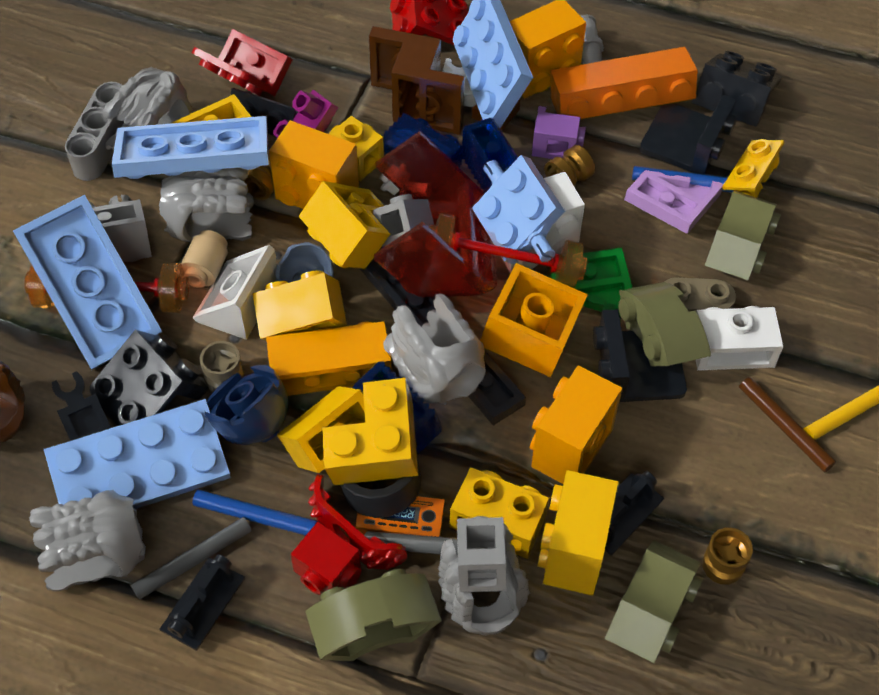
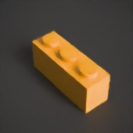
[266,321,392,396]

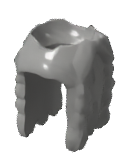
[102,67,193,150]
[159,167,254,242]
[383,294,485,405]
[29,490,146,592]
[438,524,530,636]

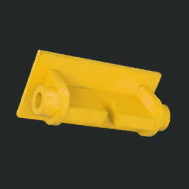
[722,139,785,198]

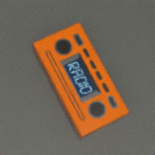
[355,496,445,537]

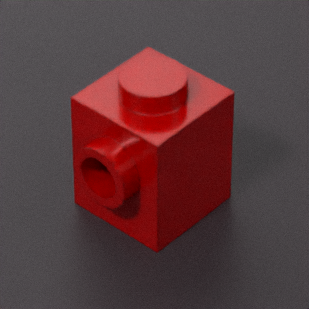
[290,522,361,595]

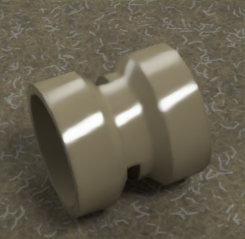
[200,341,244,392]

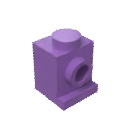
[532,106,586,159]

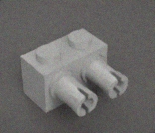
[89,195,152,262]

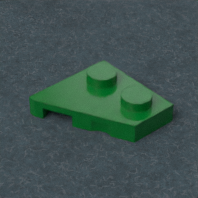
[547,248,632,317]

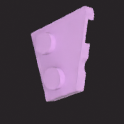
[624,170,724,234]

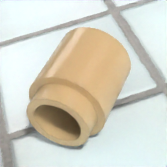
[179,230,228,288]

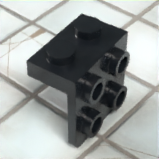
[691,51,782,127]
[640,95,738,175]
[593,309,687,402]
[89,329,209,426]

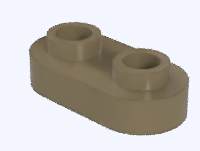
[664,277,736,312]

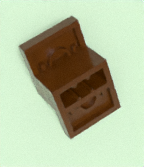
[369,26,465,135]

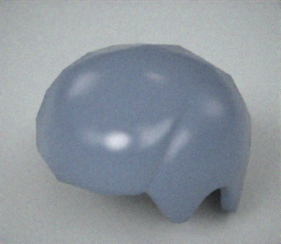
[275,242,334,283]

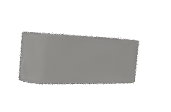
[65,82,124,181]

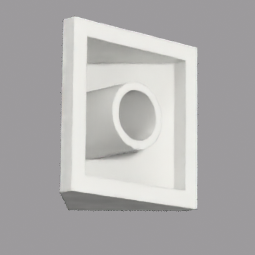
[193,245,277,340]

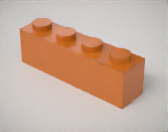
[550,47,698,119]

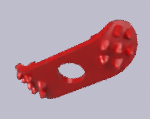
[308,474,407,570]

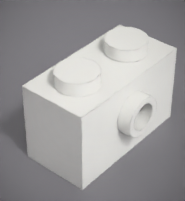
[696,306,783,370]

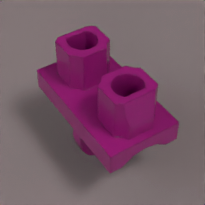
[273,90,338,138]

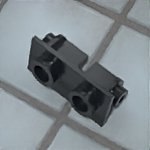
[231,88,298,135]
[605,471,664,556]
[159,554,245,651]

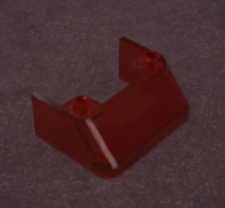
[374,131,497,297]

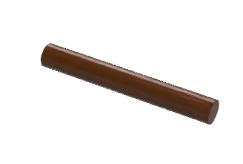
[739,377,836,473]

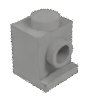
[457,516,506,592]

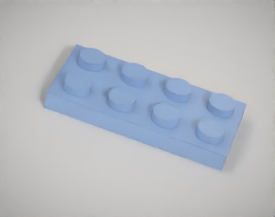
[453,0,533,131]
[112,116,269,179]
[13,195,162,370]
[43,399,231,509]

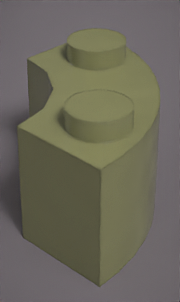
[704,191,781,280]
[619,282,711,366]
[605,540,703,663]
[305,569,441,661]

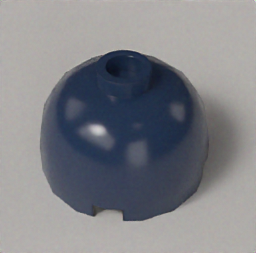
[204,365,289,445]

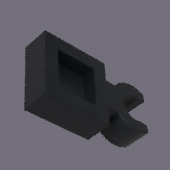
[52,371,111,441]

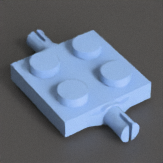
[472,155,565,264]

